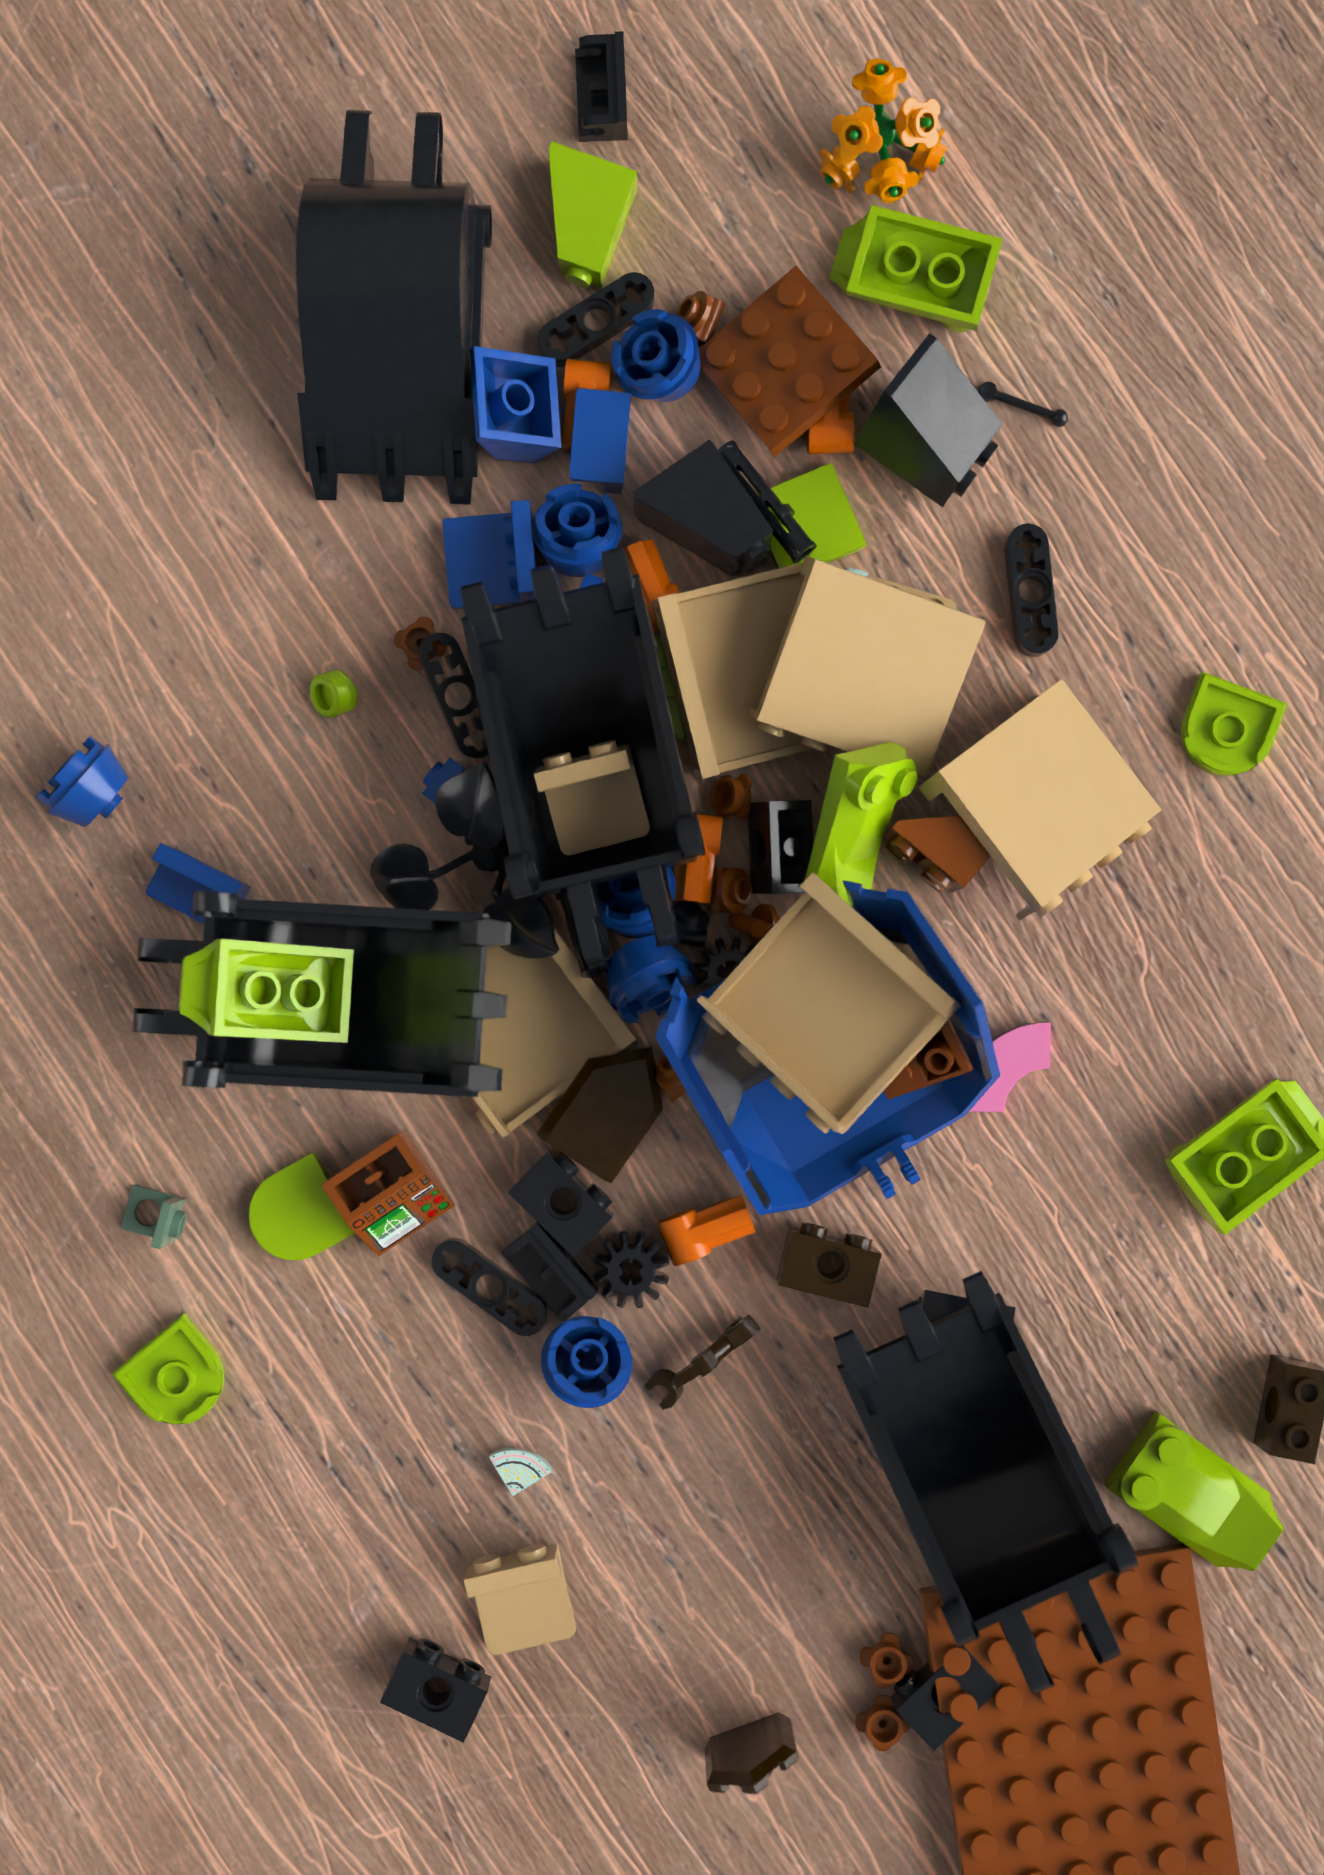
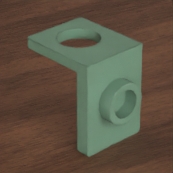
[121,1185,187,1249]

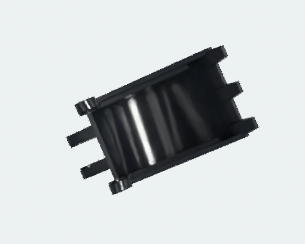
[296,110,492,504]
[461,547,706,963]
[133,891,511,1097]
[833,1271,1139,1695]

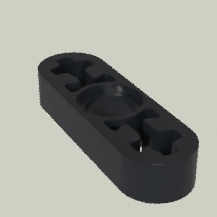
[538,272,654,367]
[1004,523,1059,657]
[418,633,489,759]
[432,1238,547,1336]

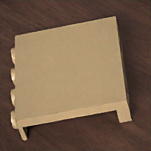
[749,556,986,778]
[652,558,818,779]
[918,679,1162,920]
[696,872,961,1134]
[462,927,637,1138]

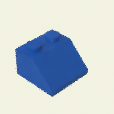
[470,346,561,464]

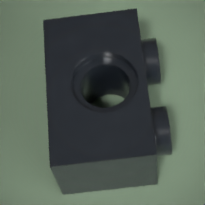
[748,800,813,894]
[508,1150,613,1257]
[380,1637,492,1743]
[891,1645,1001,1751]

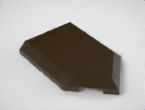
[537,1046,663,1183]
[705,1712,799,1794]

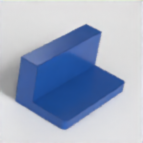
[569,388,631,494]
[146,843,251,924]

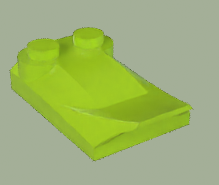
[829,205,1003,332]
[805,741,918,906]
[179,939,354,1043]
[1165,1078,1324,1235]
[1104,1410,1284,1571]

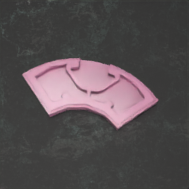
[969,1022,1051,1112]

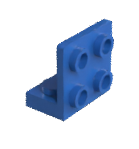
[442,500,537,609]

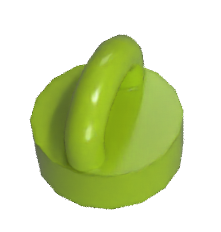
[309,670,358,718]

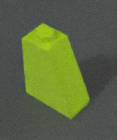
[548,141,638,289]

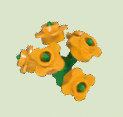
[819,59,947,204]

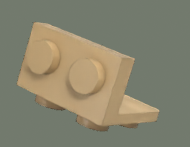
[534,740,650,855]
[464,1544,576,1655]

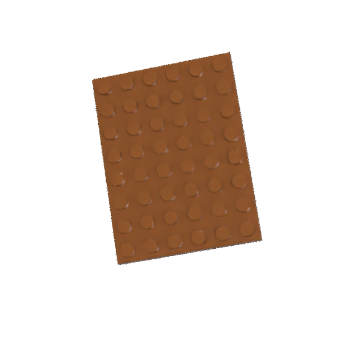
[918,1543,1240,1875]

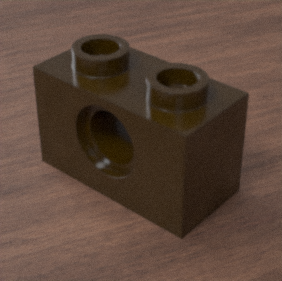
[776,1222,882,1308]
[1253,1354,1324,1465]

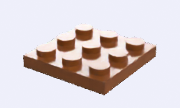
[699,266,881,457]

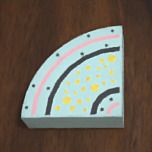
[489,1447,553,1496]

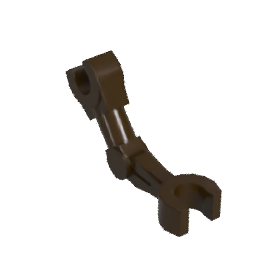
[645,1314,761,1410]

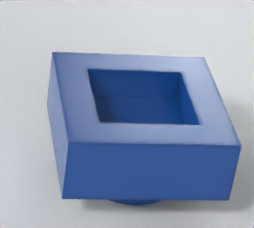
[422,757,466,804]

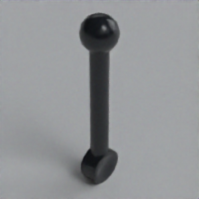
[978,382,1068,427]

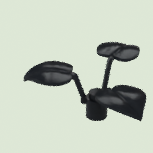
[370,762,560,958]

